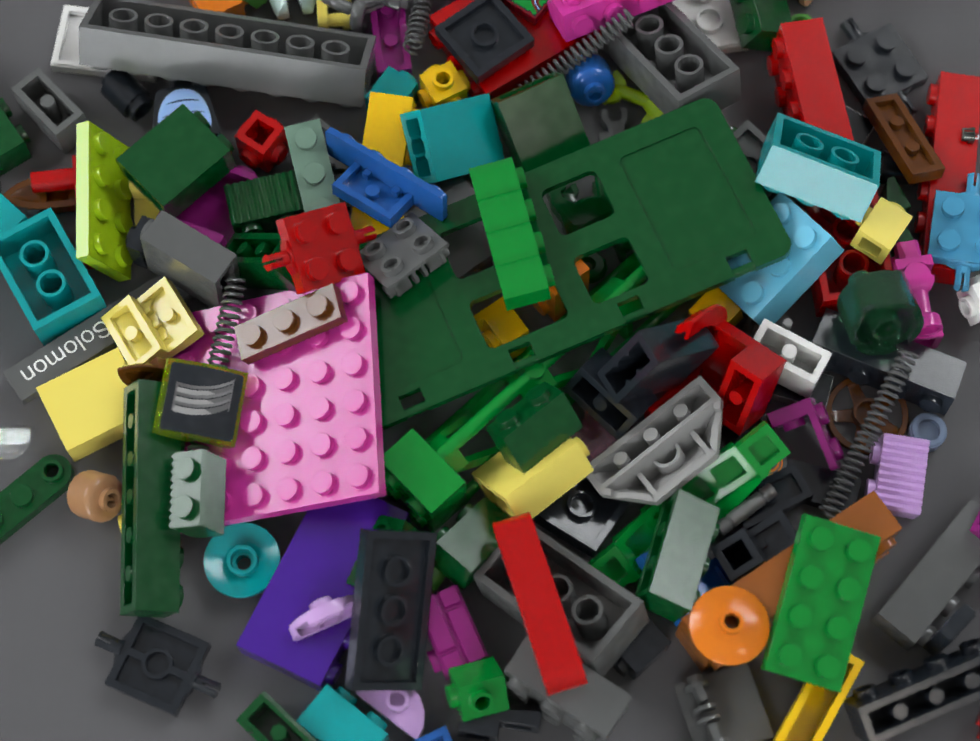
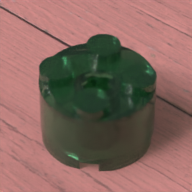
[837,270,924,356]

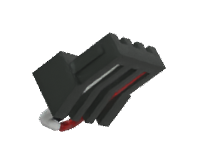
[961,127,979,143]

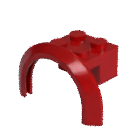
[644,304,787,436]

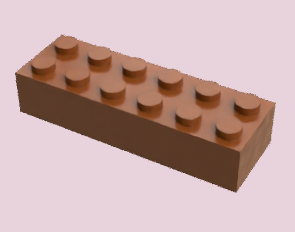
[675,490,903,672]

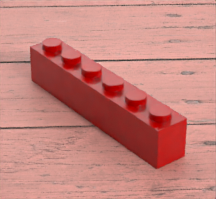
[914,71,980,285]

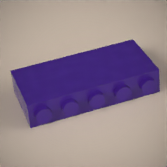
[236,498,410,692]

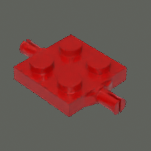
[262,202,377,294]

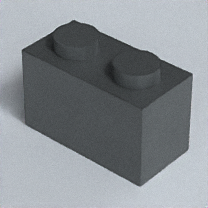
[11,67,87,154]

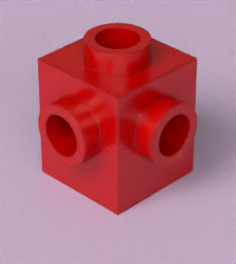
[234,110,289,173]

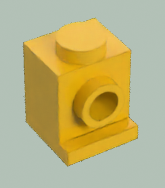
[474,297,529,359]

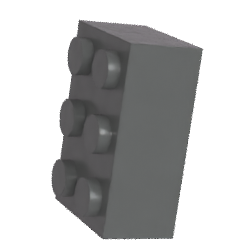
[504,635,633,741]

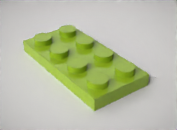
[76,120,133,282]

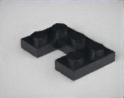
[720,413,813,530]

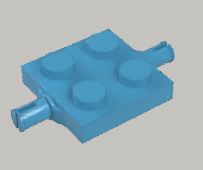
[927,173,980,292]

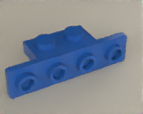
[325,127,448,228]

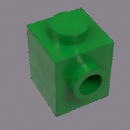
[445,657,510,722]

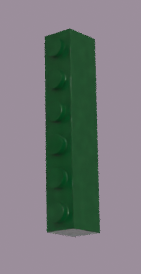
[120,379,185,618]

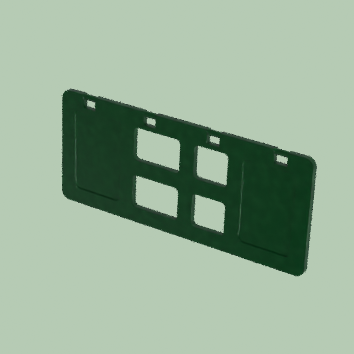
[359,98,791,430]

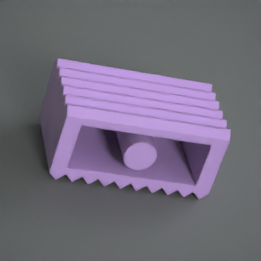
[864,433,930,519]

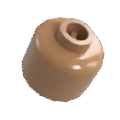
[67,470,122,523]

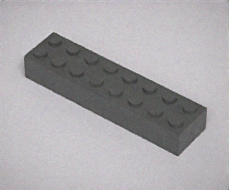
[79,0,376,108]

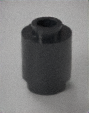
[101,70,154,121]

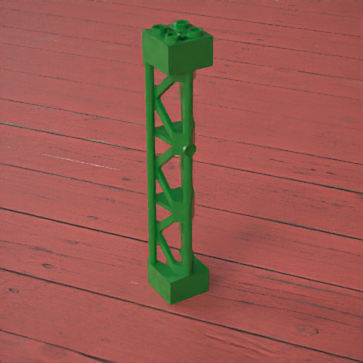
[384,252,684,532]

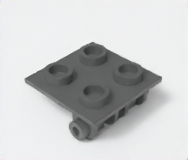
[360,212,450,299]
[673,662,775,741]

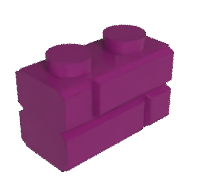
[426,585,489,680]

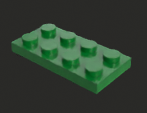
[760,514,881,692]

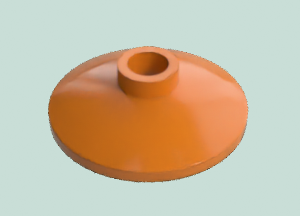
[689,586,770,666]

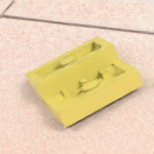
[101,276,205,365]

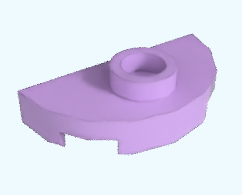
[289,595,354,642]
[355,690,425,740]

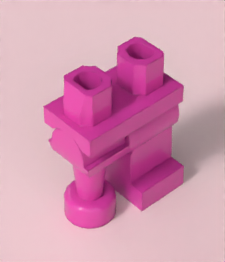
[890,240,944,349]

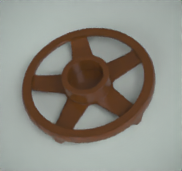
[826,378,909,455]

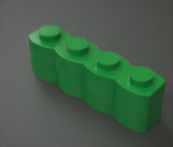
[469,157,556,311]

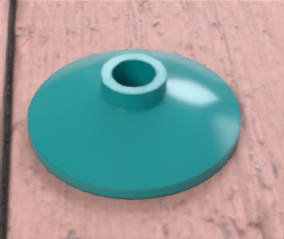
[203,522,281,598]

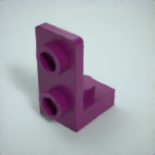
[767,397,845,471]

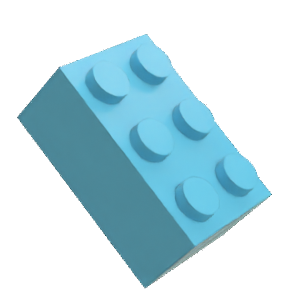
[719,192,844,325]

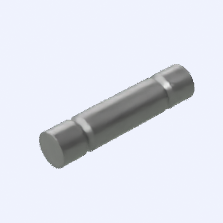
[716,483,778,536]

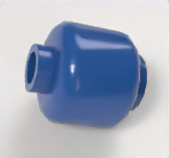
[565,54,615,107]

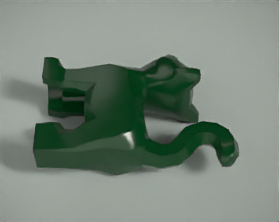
[546,176,633,284]

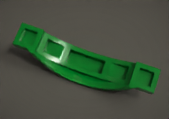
[588,420,791,587]

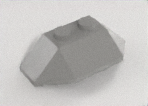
[586,375,723,506]

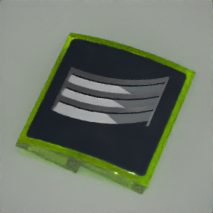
[152,358,248,449]

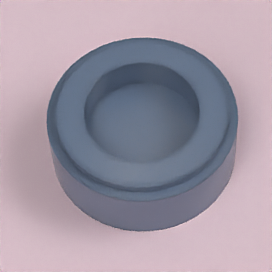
[907,413,947,452]

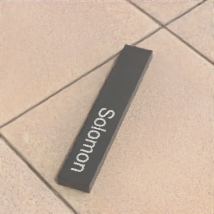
[2,275,194,405]

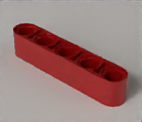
[492,512,588,696]

